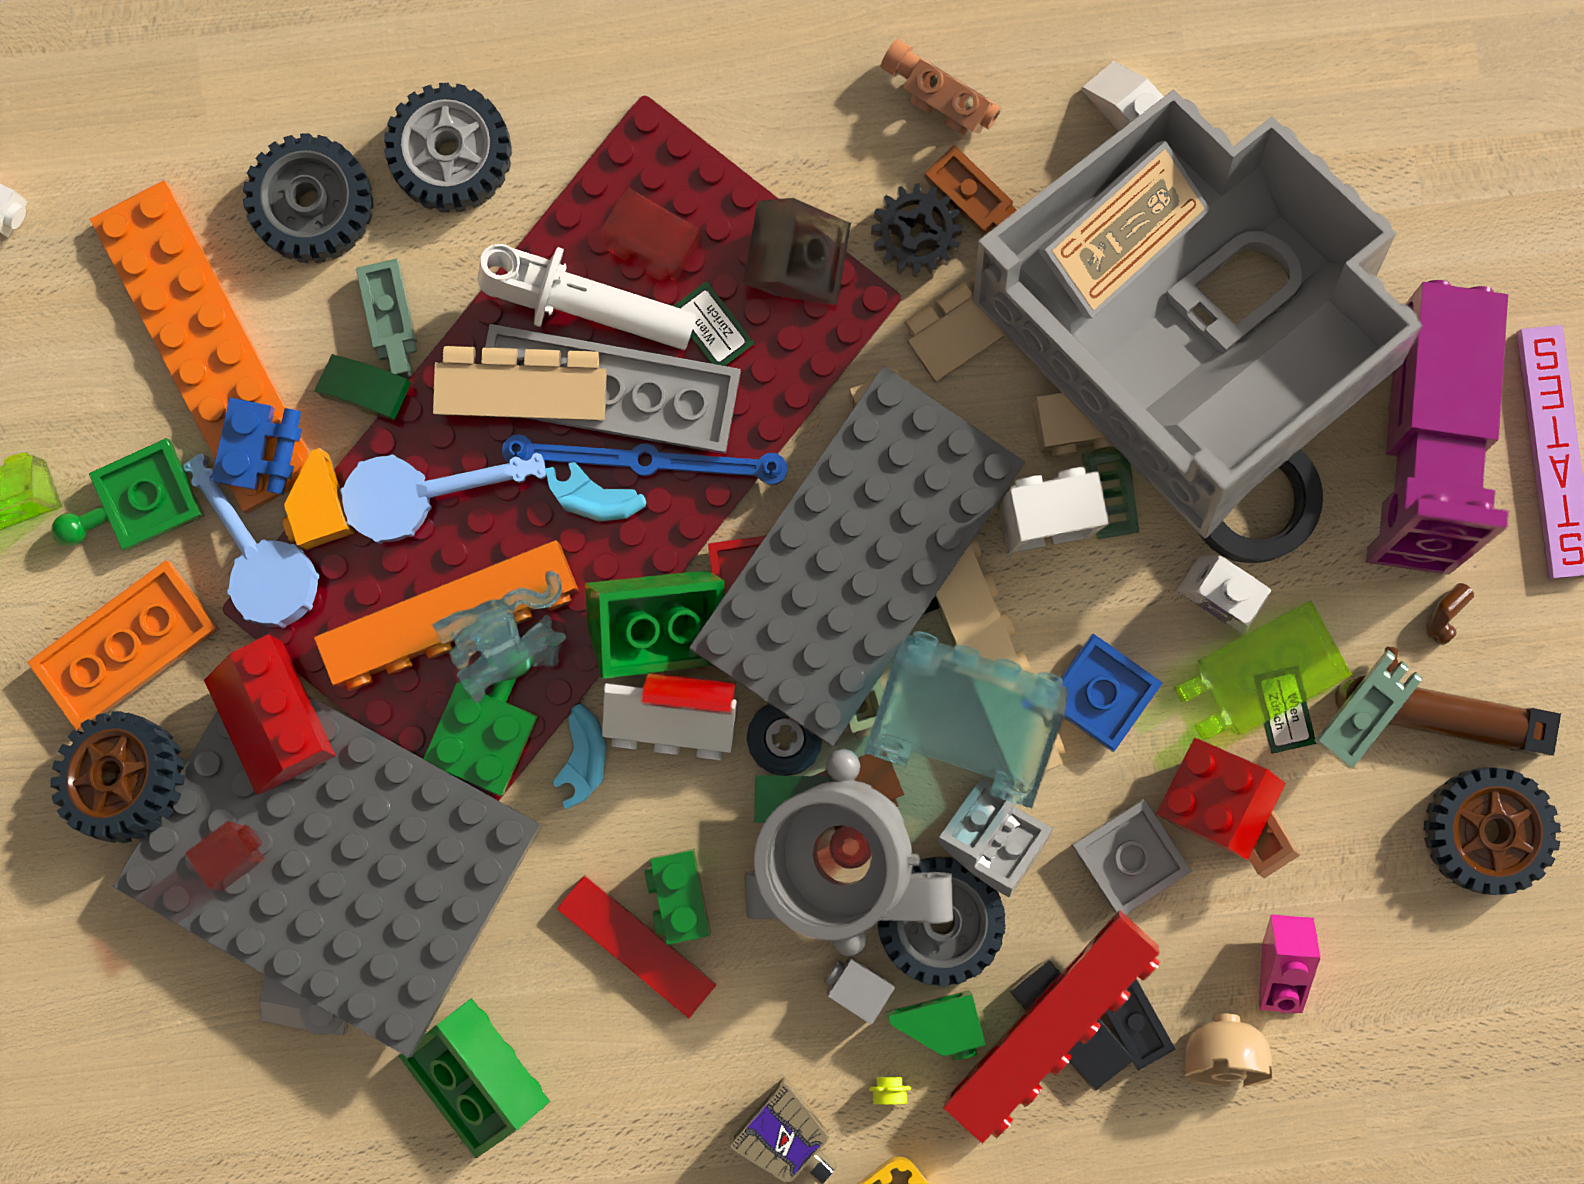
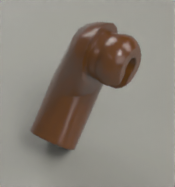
[1426,583,1474,645]

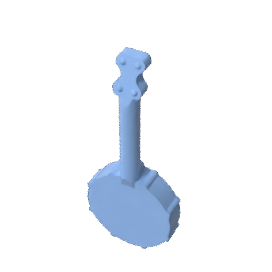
[184,453,319,629]
[340,453,547,544]

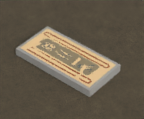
[1038,141,1211,319]

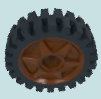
[50,711,185,843]
[1424,767,1561,895]

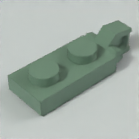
[356,258,417,378]

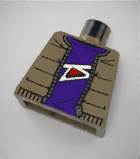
[729,1077,837,1184]

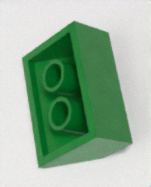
[585,570,725,679]
[398,998,551,1158]

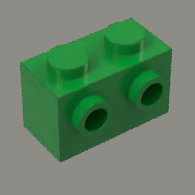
[644,848,711,945]

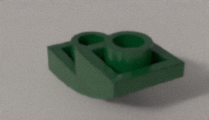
[314,354,411,420]

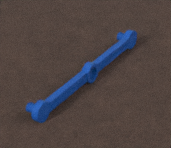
[502,434,788,486]

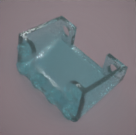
[864,631,1069,809]

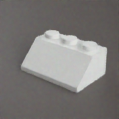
[602,684,738,760]

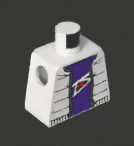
[1176,556,1271,635]

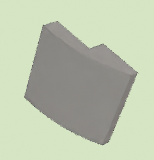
[938,778,1053,898]

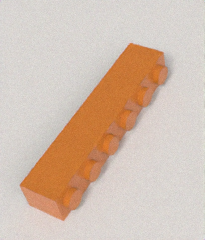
[314,540,579,691]

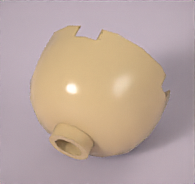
[1185,1014,1272,1087]

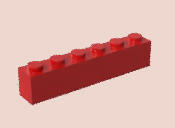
[943,910,1160,1144]

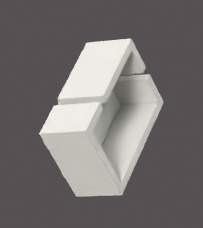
[998,467,1109,554]

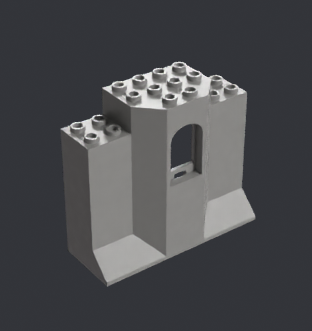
[973,89,1422,539]

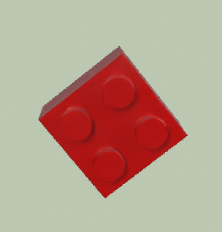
[1156,737,1286,861]

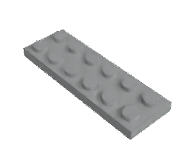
[485,324,741,454]

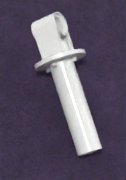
[477,244,696,350]

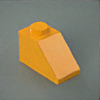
[282,448,355,550]

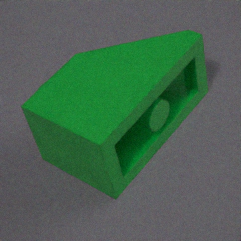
[886,990,986,1060]

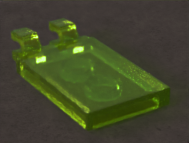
[1174,600,1352,740]

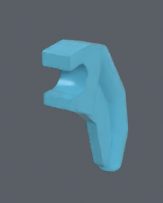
[545,462,646,522]
[553,703,607,809]

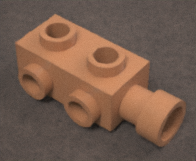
[880,39,1001,136]

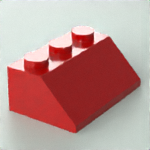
[204,634,336,795]

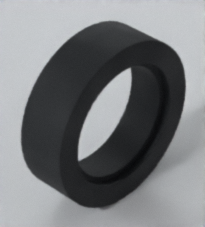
[1196,449,1323,563]

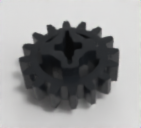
[871,183,963,277]

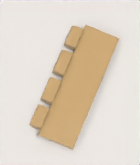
[905,275,1005,382]
[433,346,607,421]

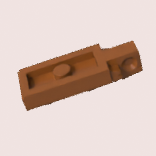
[924,145,1017,235]

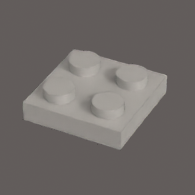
[1071,799,1192,915]

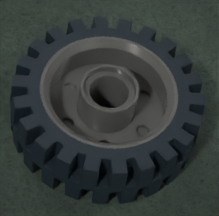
[243,133,373,263]
[878,857,1006,986]

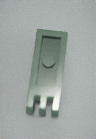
[1315,650,1423,768]

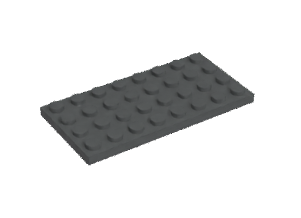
[689,365,1025,747]

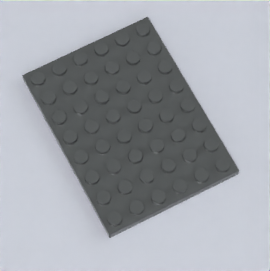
[113,695,542,1057]

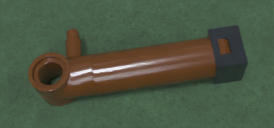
[1335,646,1561,756]

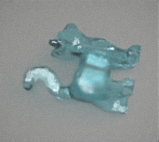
[432,571,566,703]

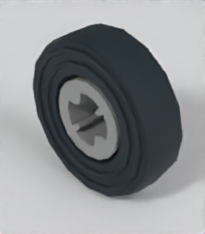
[747,703,822,776]

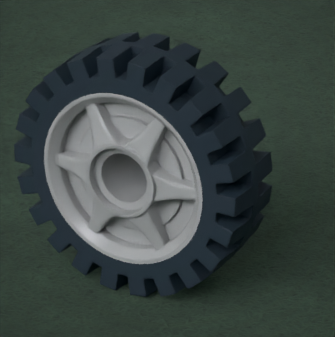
[384,82,512,213]

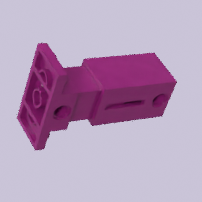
[1366,280,1509,575]

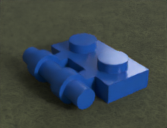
[211,398,302,495]

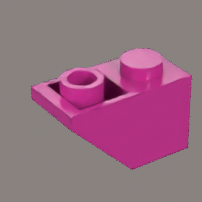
[1259,914,1321,1013]

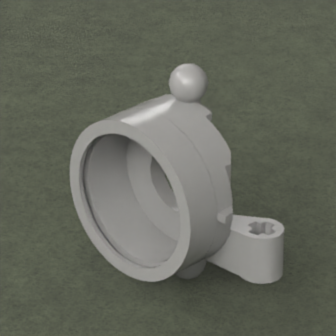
[745,749,953,956]

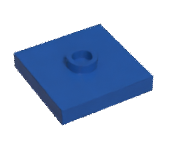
[1045,633,1163,752]

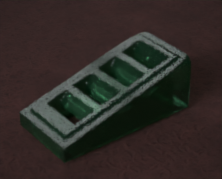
[1081,448,1139,540]

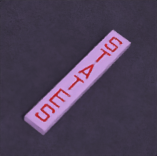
[1516,325,1584,579]

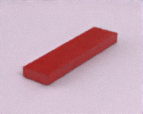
[557,875,717,1019]

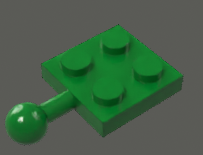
[51,438,204,551]
[424,643,538,796]

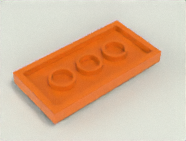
[27,560,220,731]

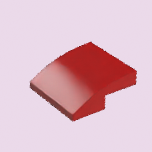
[641,673,736,715]

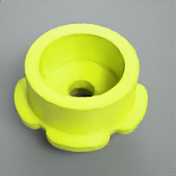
[869,1077,911,1105]

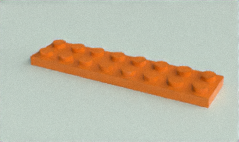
[90,180,310,514]

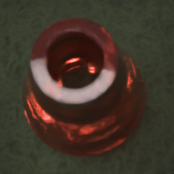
[829,826,871,869]

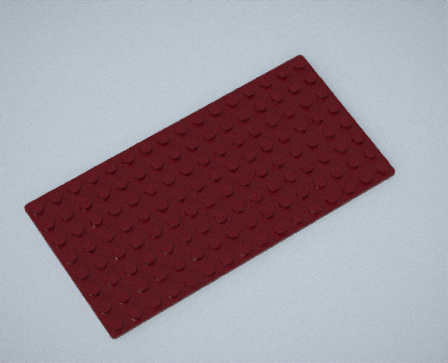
[223,96,901,801]

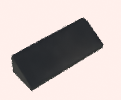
[1009,960,1133,1091]

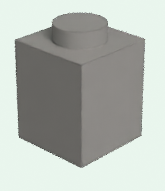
[825,956,895,1025]

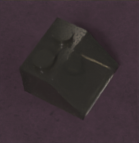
[743,198,851,305]

